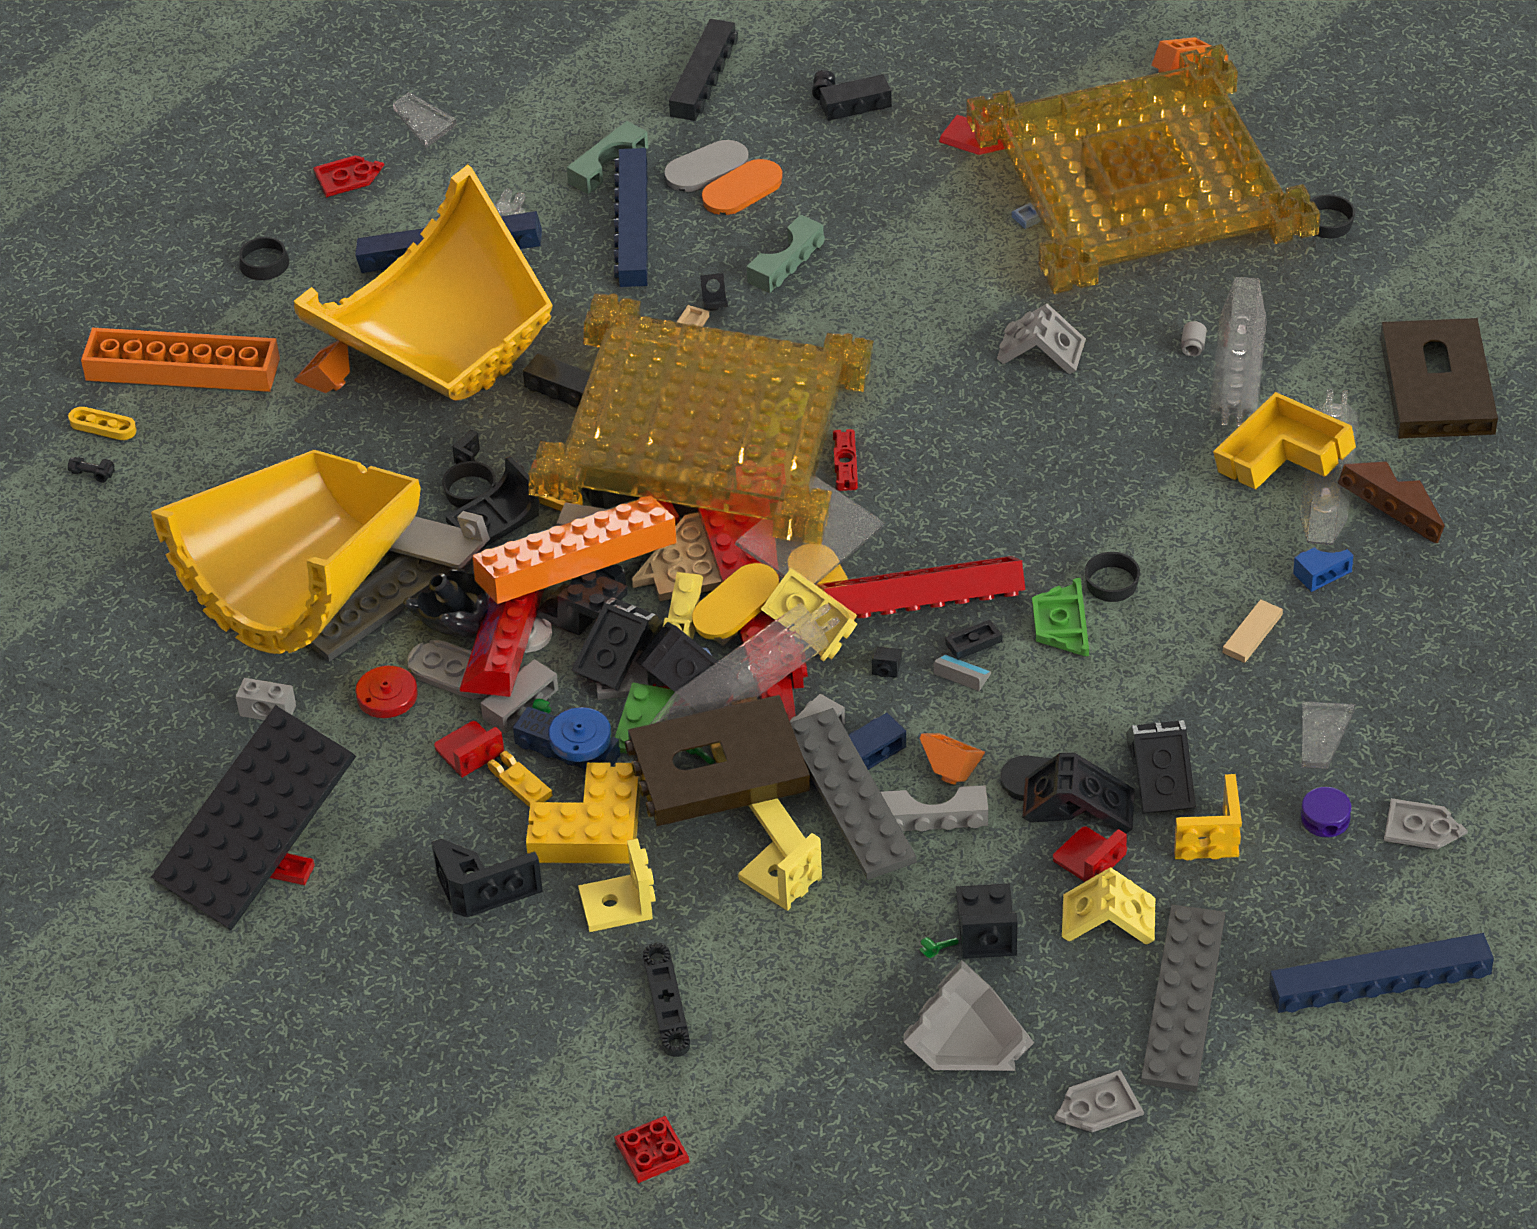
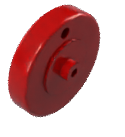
[355,665,418,718]

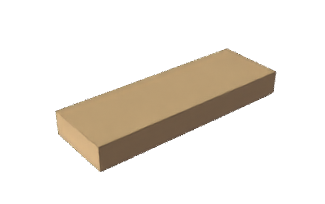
[1223,599,1283,663]

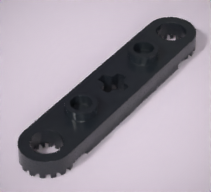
[643,943,690,1057]

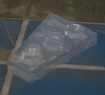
[393,92,457,148]
[1301,702,1355,769]

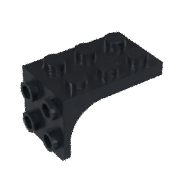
[446,456,540,550]

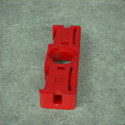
[833,429,858,491]

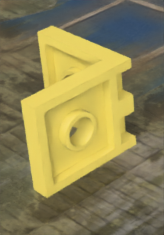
[738,833,822,911]
[578,839,656,932]
[1062,867,1155,944]

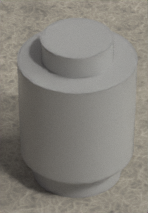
[1181,321,1207,357]

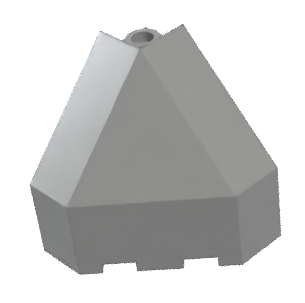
[903,960,1034,1071]

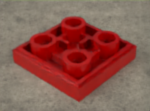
[614,1116,689,1183]

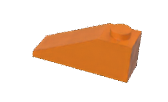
[1151,37,1212,76]

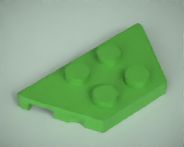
[1032,578,1089,656]

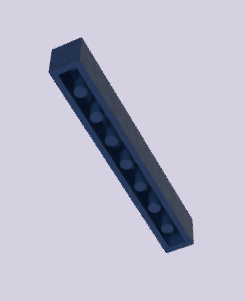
[614,148,648,287]
[355,211,542,273]
[1269,933,1494,1013]

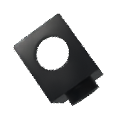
[700,273,728,311]

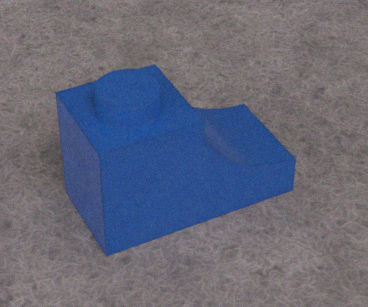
[1293,547,1353,592]

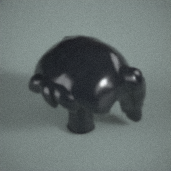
[403,568,489,638]

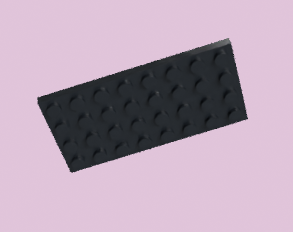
[151,705,356,930]

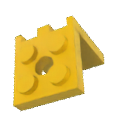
[1174,774,1242,860]

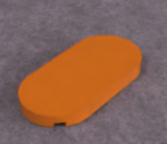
[702,159,782,215]

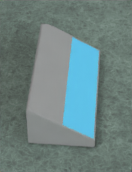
[934,654,991,691]

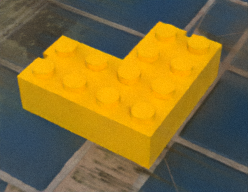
[1213,392,1356,490]
[526,762,641,864]

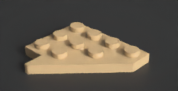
[632,513,722,601]

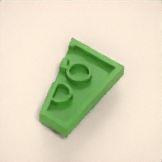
[615,682,681,754]

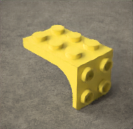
[761,568,857,662]

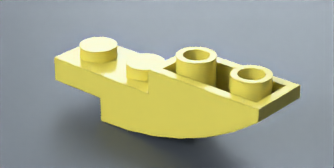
[663,572,703,640]

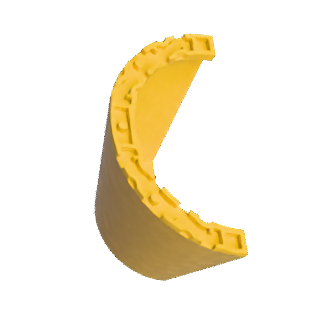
[294,165,553,400]
[151,450,421,654]

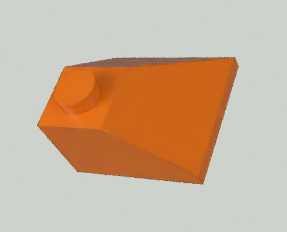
[294,340,350,393]
[920,733,985,785]

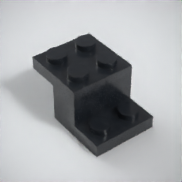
[536,572,628,635]

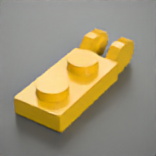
[487,751,553,807]

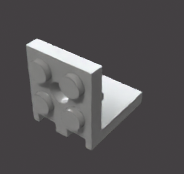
[997,303,1086,374]

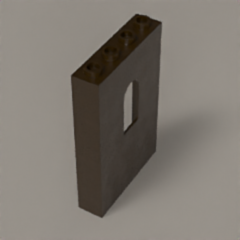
[1380,318,1498,439]
[625,695,810,826]

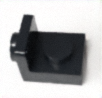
[452,429,480,464]
[872,646,902,678]

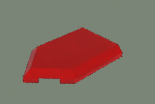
[939,115,1008,155]
[313,155,384,198]

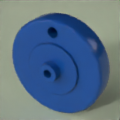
[548,707,612,762]

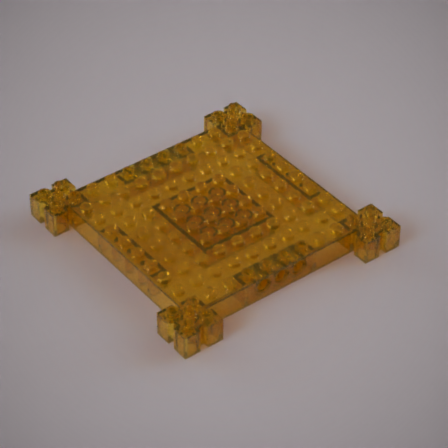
[966,44,1320,294]
[529,294,874,545]

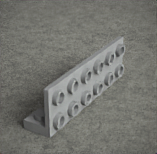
[389,511,490,569]

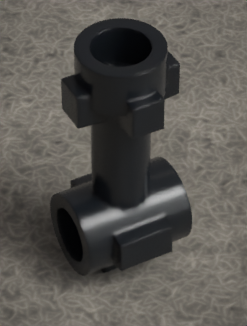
[68,457,115,483]

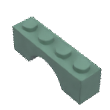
[567,121,648,194]
[747,215,825,293]

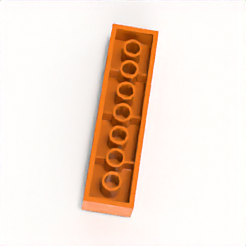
[81,328,280,392]
[473,496,676,604]

